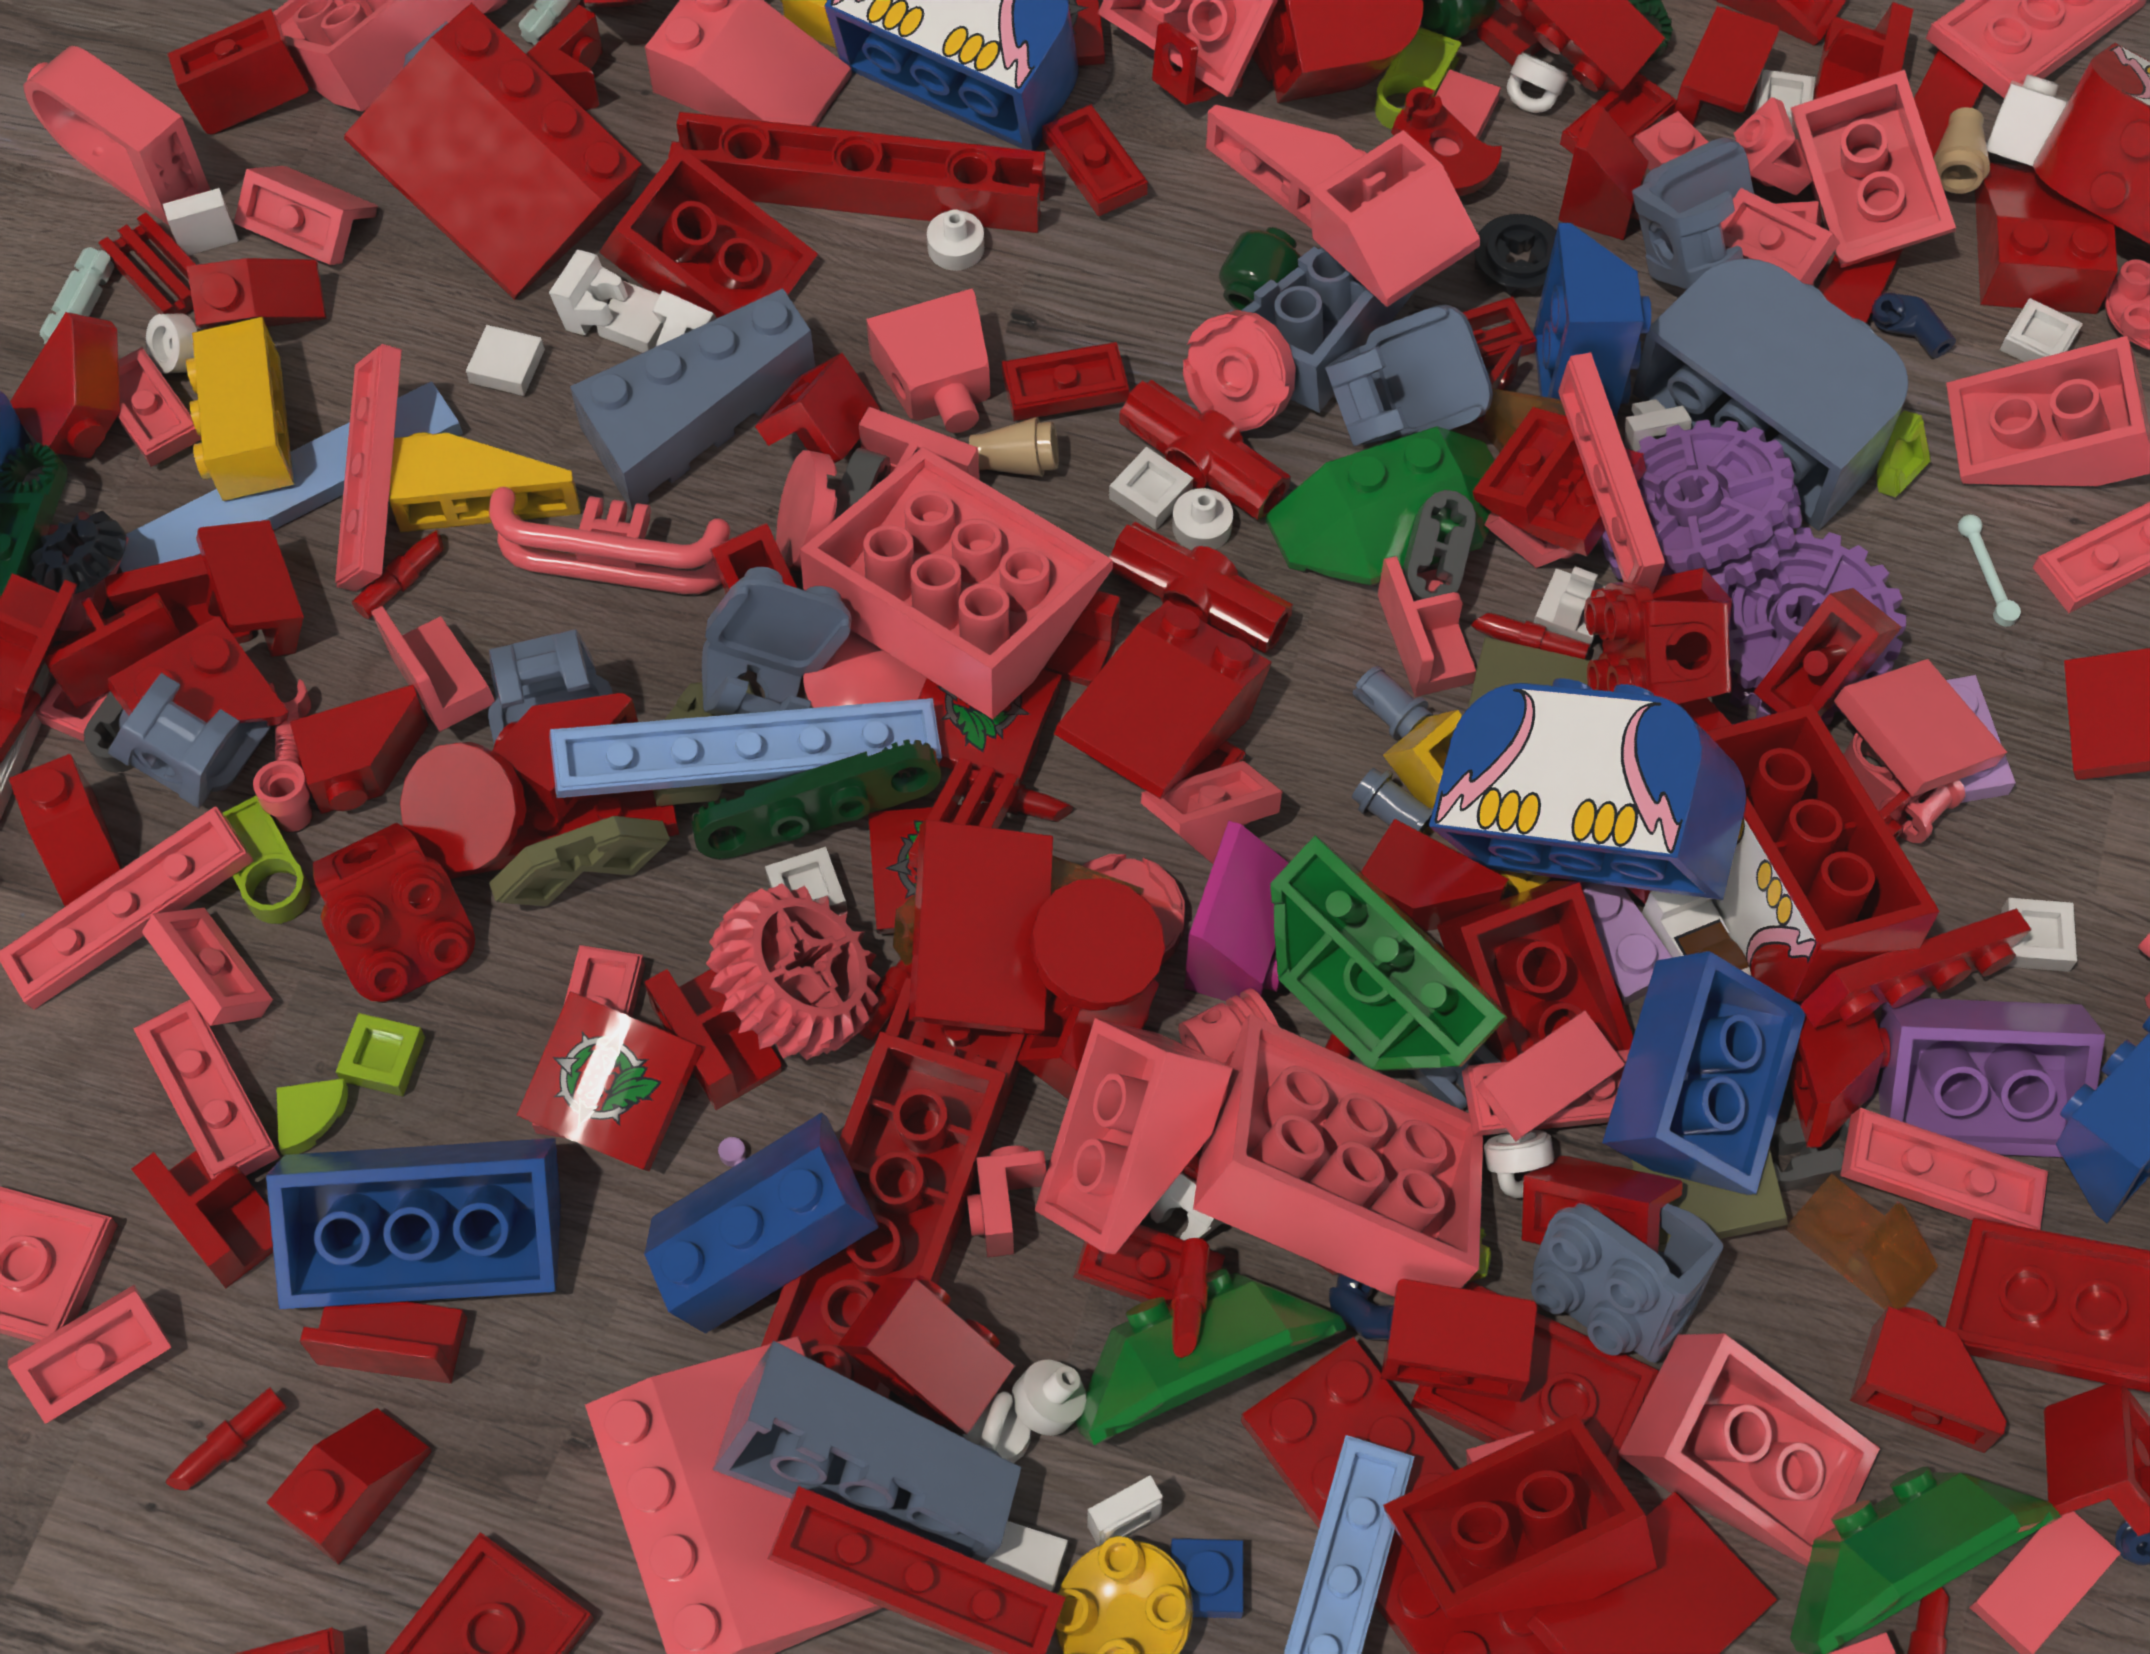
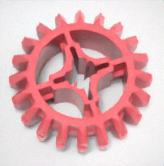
[706,883,881,1060]

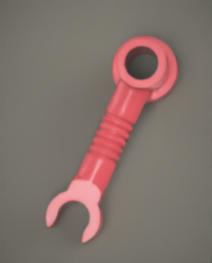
[253,679,312,832]

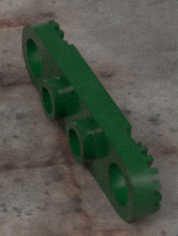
[0,442,67,598]
[692,739,941,859]

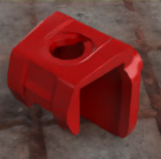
[1584,582,1732,704]
[313,822,476,1002]

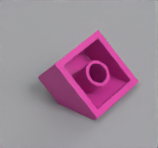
[1184,820,1289,1001]

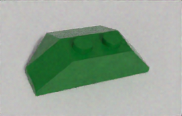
[1265,426,1494,585]
[1270,835,1508,1071]
[1075,1269,1346,1445]
[1790,1466,2061,1654]

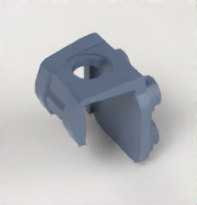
[1632,137,1754,289]
[1325,304,1493,447]
[702,567,852,716]
[488,629,613,744]
[108,673,271,809]
[1531,1203,1723,1363]

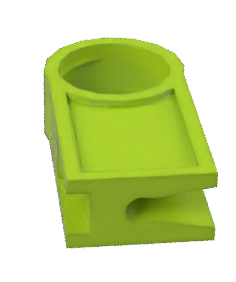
[1374,27,1462,130]
[223,796,311,924]

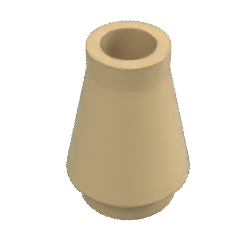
[1934,107,1990,194]
[969,417,1059,477]

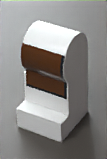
[1642,891,1751,976]

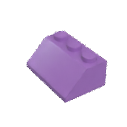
[1877,998,2105,1157]

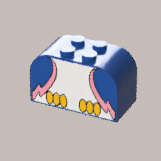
[824,0,1078,151]
[1429,678,1746,900]

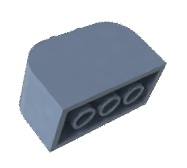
[1633,259,1908,531]

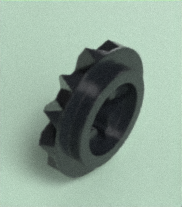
[1474,214,1557,295]
[30,511,126,594]

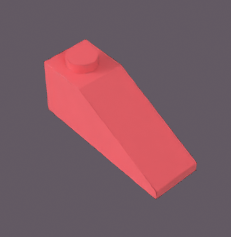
[1206,105,1367,229]

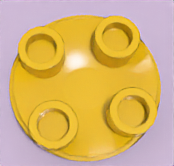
[1055,1536,1193,1654]

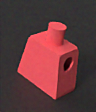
[866,288,990,433]

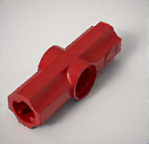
[1119,380,1291,520]
[1109,521,1293,653]

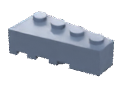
[1229,246,1418,413]
[570,288,815,513]
[713,1341,1021,1563]

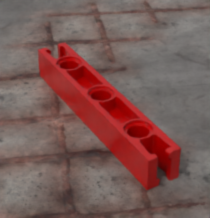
[668,112,1046,233]

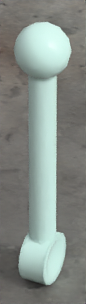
[1958,514,2021,627]

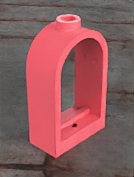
[24,46,210,225]

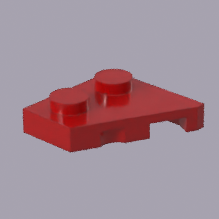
[107,616,289,726]

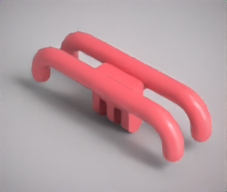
[489,487,730,594]

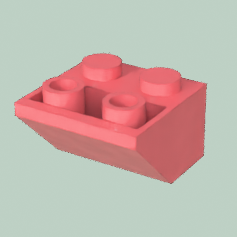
[1310,130,1480,307]

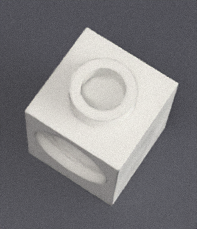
[1986,74,2067,166]

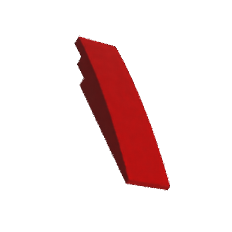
[761,977,1027,1401]

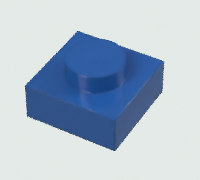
[1171,1538,1243,1618]

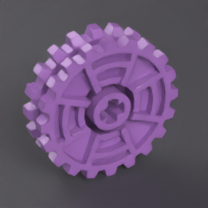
[1601,420,1802,594]
[1728,527,1906,725]

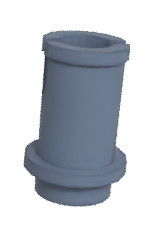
[1352,666,1433,740]
[1352,768,1433,833]

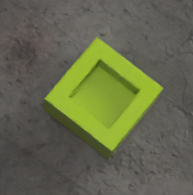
[335,1013,425,1097]

